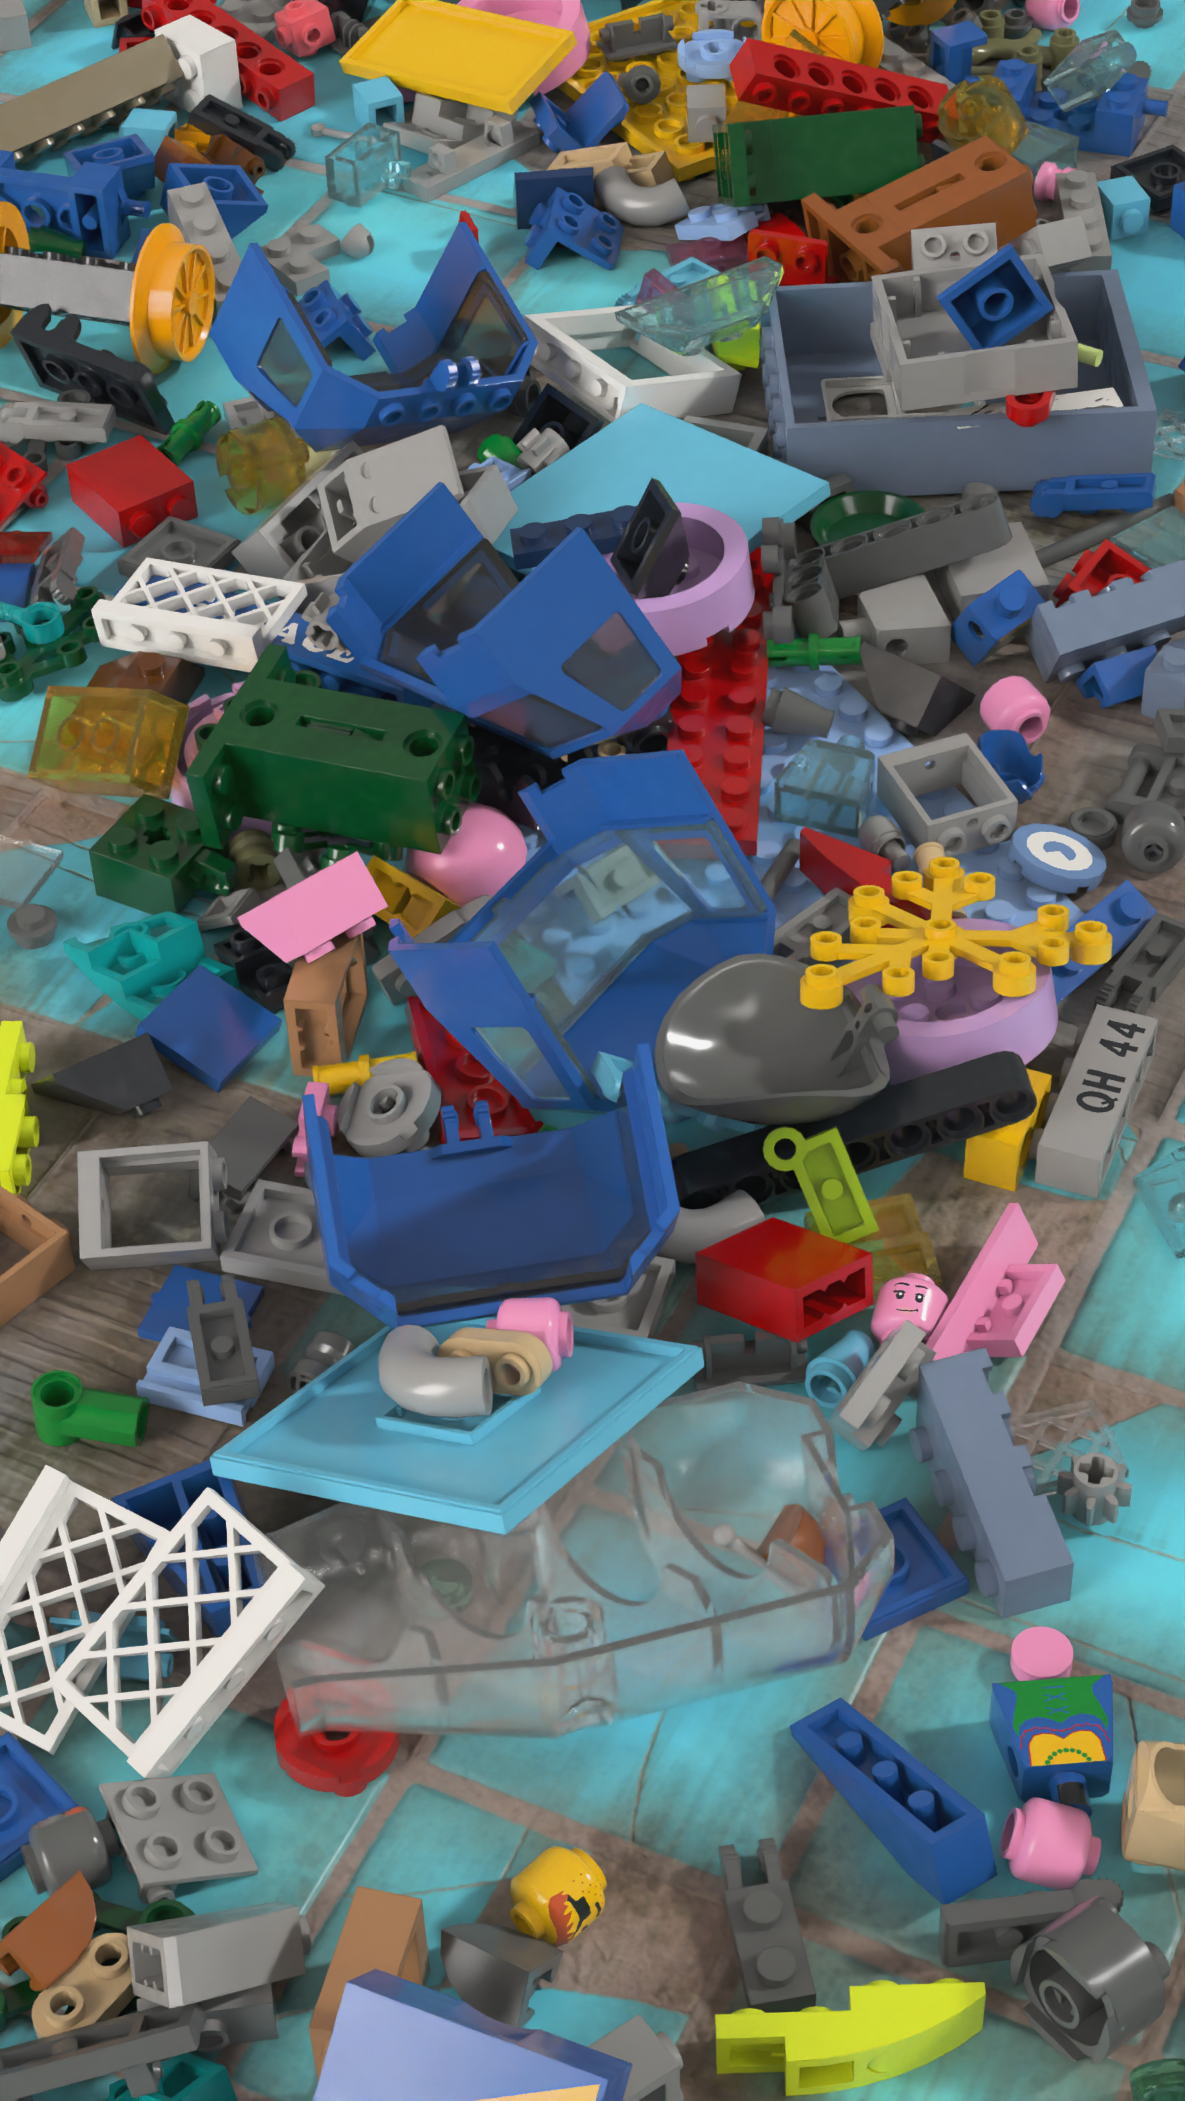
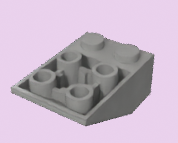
[317,425,464,563]

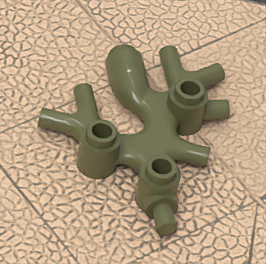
[926,9,1101,95]

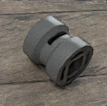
[285,1332,356,1395]

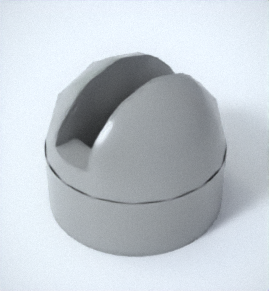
[340,223,375,259]

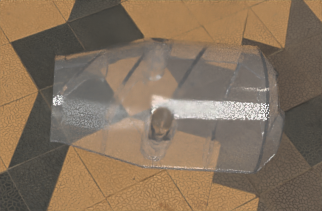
[250,1381,895,1739]

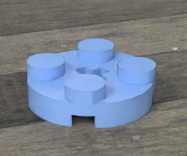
[677,29,747,83]

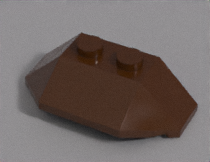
[63,651,205,788]

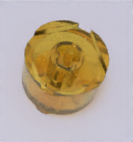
[937,75,1029,155]
[216,417,310,515]

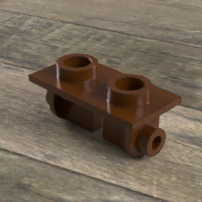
[195,134,266,194]

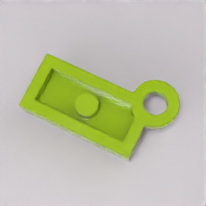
[763,1126,879,1244]

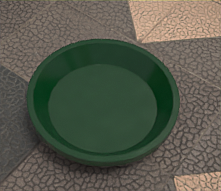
[810,490,926,547]

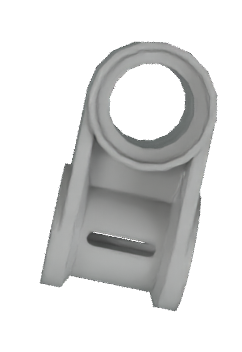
[695,0,764,42]

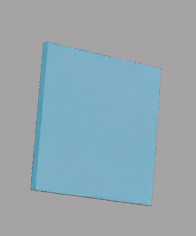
[491,403,831,576]
[210,1303,704,1535]

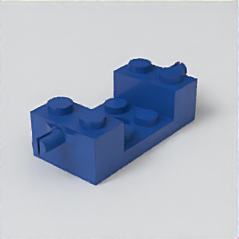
[963,59,1169,157]
[0,150,151,260]

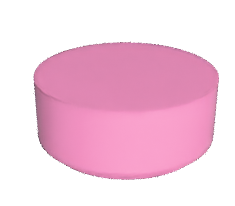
[1010,1626,1073,1681]

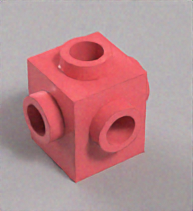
[274,0,336,58]

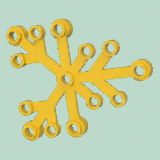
[800,857,1112,1010]

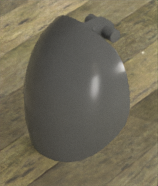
[654,953,899,1125]

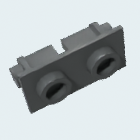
[596,13,678,62]
[691,1331,808,1393]

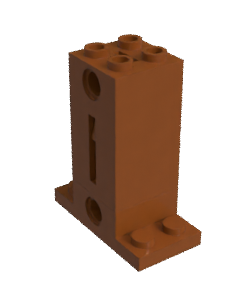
[801,135,1038,283]

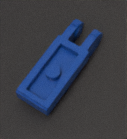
[1029,473,1157,518]

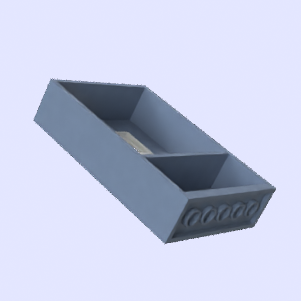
[759,269,1157,496]

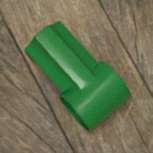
[31,1370,150,1448]

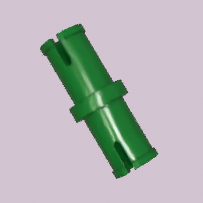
[157,400,222,467]
[767,633,861,671]

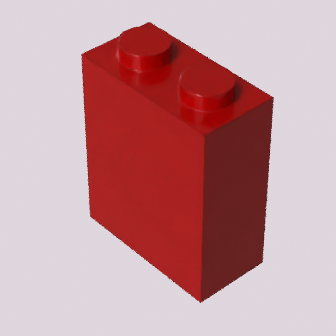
[66,434,198,548]
[695,1217,873,1343]

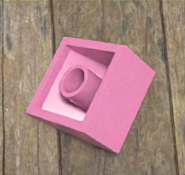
[237,852,388,963]

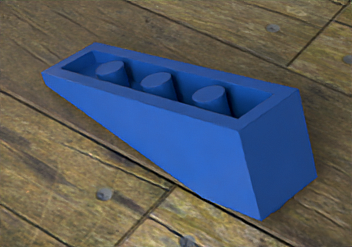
[790,1697,998,1905]

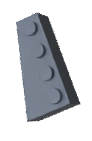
[1023,559,1185,684]
[909,1347,1074,1619]

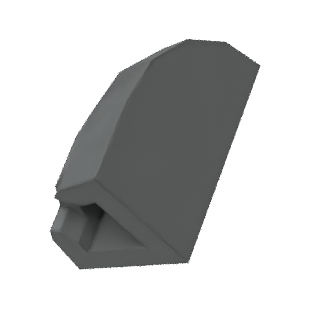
[440,1923,563,2028]

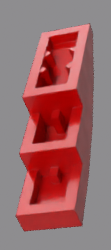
[799,827,959,928]

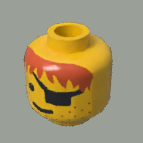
[509,1846,607,1946]

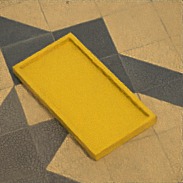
[339,0,577,115]

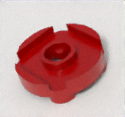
[274,1673,399,1797]

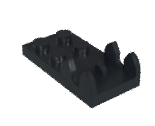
[10,304,175,436]
[467,725,594,831]

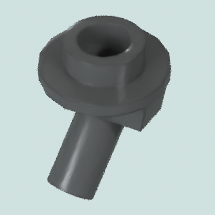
[617,65,661,104]

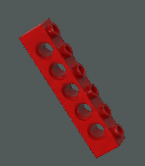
[141,0,315,122]
[729,38,957,144]

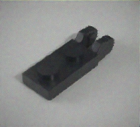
[188,94,297,172]

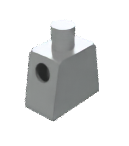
[837,574,951,665]

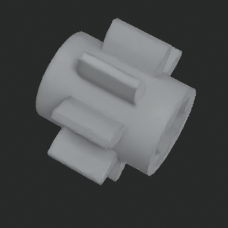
[516,428,570,476]
[301,592,346,652]
[1056,1452,1132,1527]

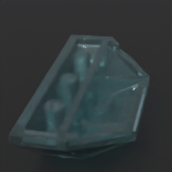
[615,256,784,356]

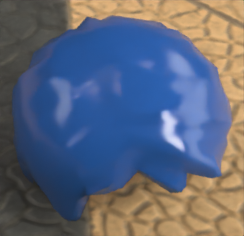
[977,729,1045,804]

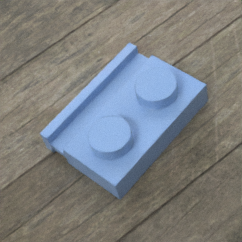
[674,203,771,241]
[136,1326,275,1427]

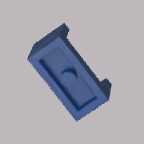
[929,20,988,103]

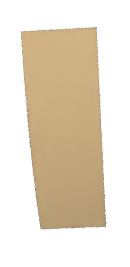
[546,142,675,187]

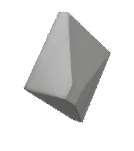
[197,888,264,932]

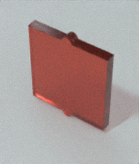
[0,530,53,564]

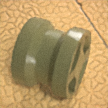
[227,829,281,892]

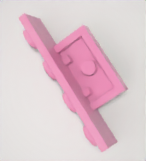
[926,1203,1066,1361]

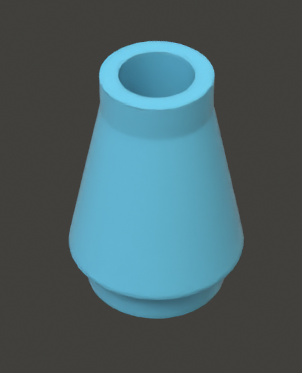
[805,1330,874,1408]

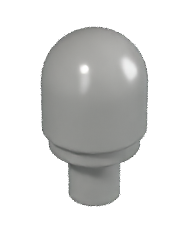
[858,815,911,871]

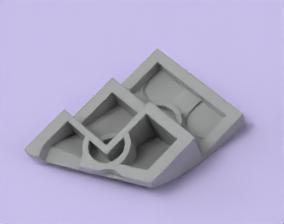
[382,92,518,154]

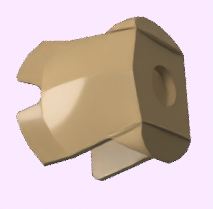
[1121,1740,1185,1872]

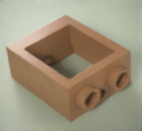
[283,931,369,1077]
[0,1186,75,1328]
[309,1886,430,2081]

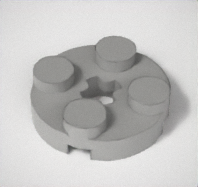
[337,1058,442,1157]

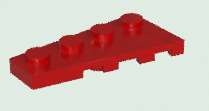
[405,996,544,1144]

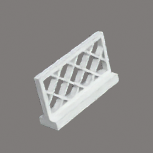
[91,557,308,672]
[0,1465,170,1755]
[48,1487,325,1779]

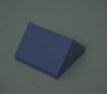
[513,167,594,230]

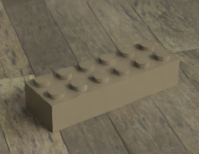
[0,34,184,165]

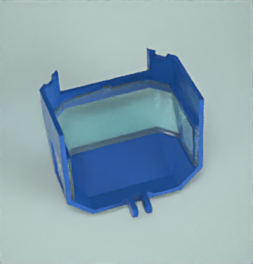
[388,749,776,1114]

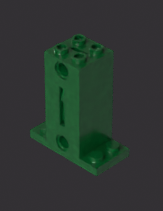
[712,105,925,207]
[185,643,481,855]

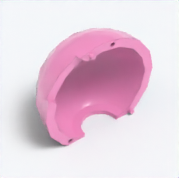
[404,802,527,907]

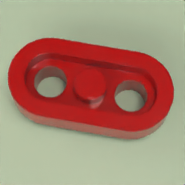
[1005,390,1057,427]

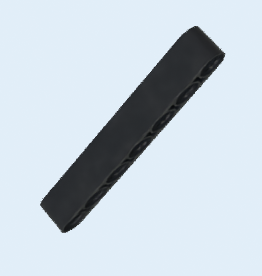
[671,1051,1037,1210]

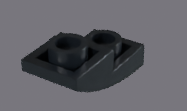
[213,928,293,1013]

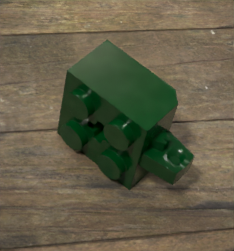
[89,794,239,915]

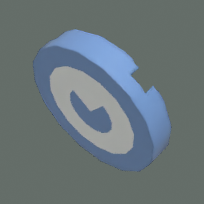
[1008,823,1107,894]

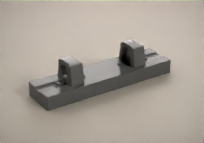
[0,2002,206,2101]

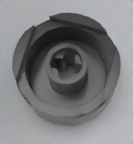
[1010,1896,1170,2064]

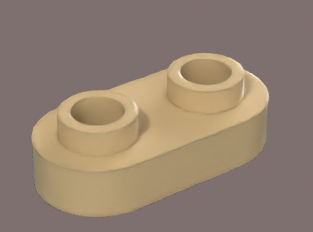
[437,1327,553,1396]
[32,1933,136,2039]

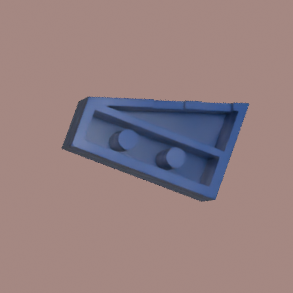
[111,1460,269,1638]

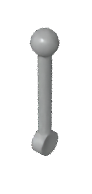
[311,123,379,149]
[713,1523,821,1607]

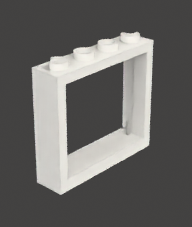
[516,305,742,423]

